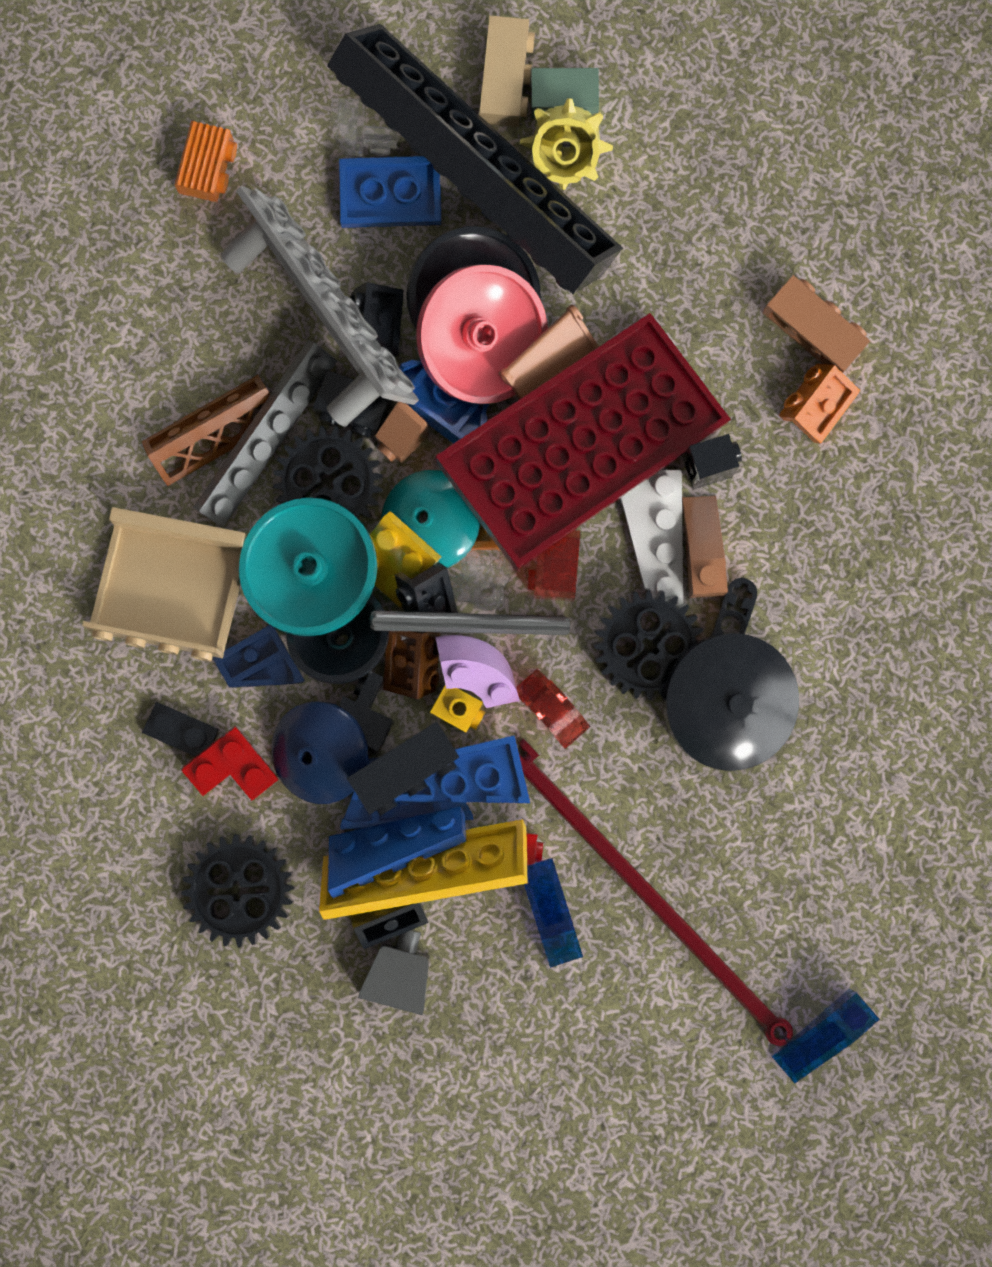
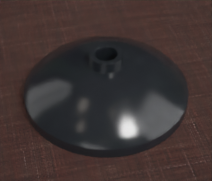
[286,594,389,684]

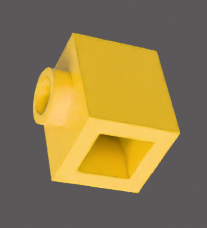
[430,685,486,733]

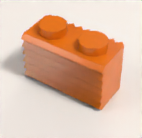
[174,121,237,203]

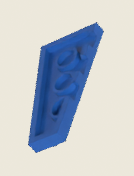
[395,735,530,803]
[328,806,466,899]

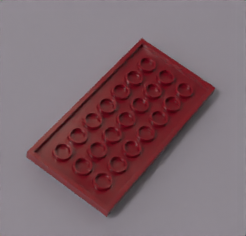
[434,313,731,571]

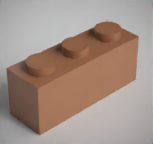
[763,275,870,373]

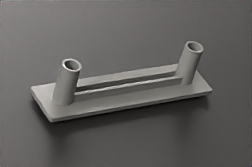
[221,186,419,427]

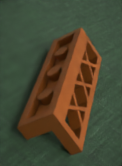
[141,375,270,487]

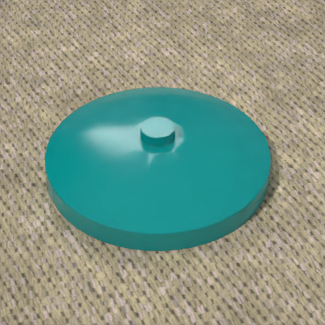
[239,498,377,636]

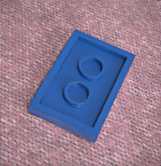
[339,156,442,228]

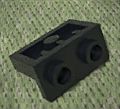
[350,282,404,357]
[394,562,458,613]

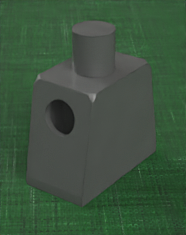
[358,930,430,1015]

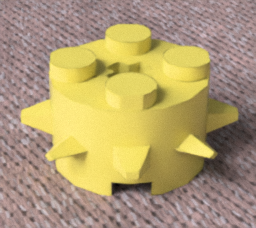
[520,98,613,190]

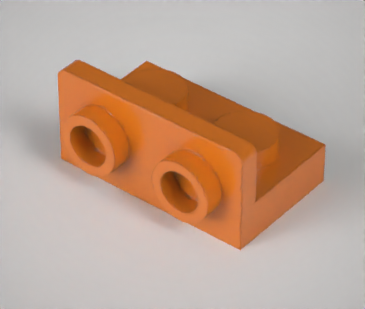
[779,363,860,444]

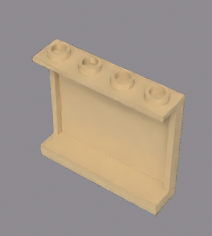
[82,507,247,662]

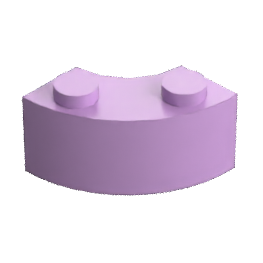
[436,635,520,708]

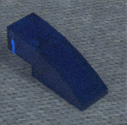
[524,858,583,968]

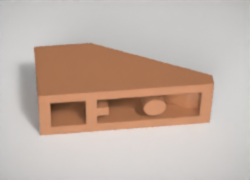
[682,496,728,598]

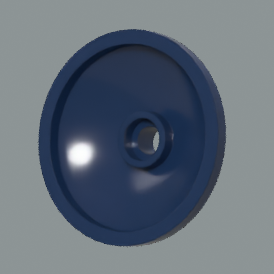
[271,701,368,804]

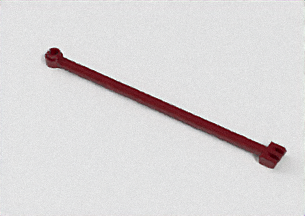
[518,739,793,1046]

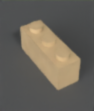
[479,15,535,127]

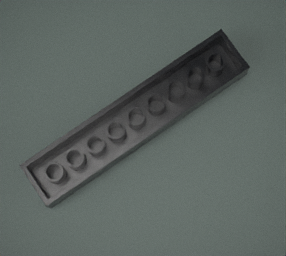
[327,24,623,294]

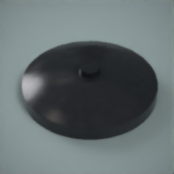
[406,226,541,330]
[663,633,799,771]

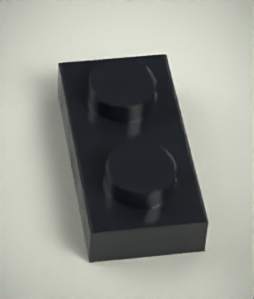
[142,702,220,757]

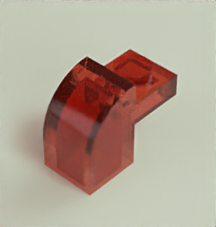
[516,668,591,749]

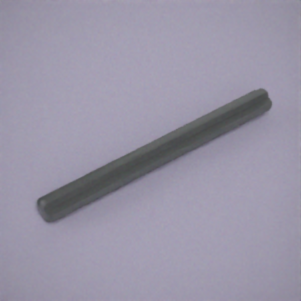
[370,611,570,635]

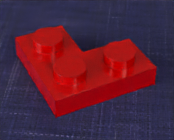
[181,725,279,801]

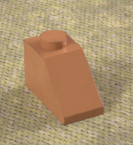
[375,402,429,464]

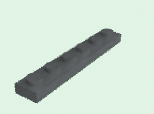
[193,340,337,528]

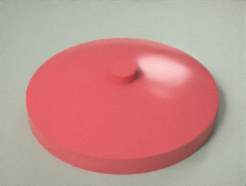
[416,265,548,404]

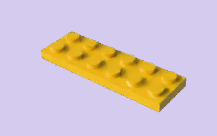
[319,819,528,920]

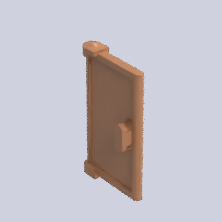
[499,304,599,399]

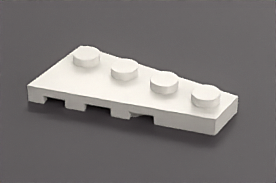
[621,470,683,606]

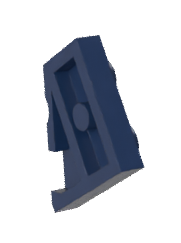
[213,625,305,688]

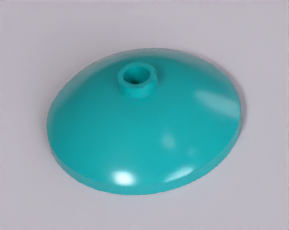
[381,470,480,568]

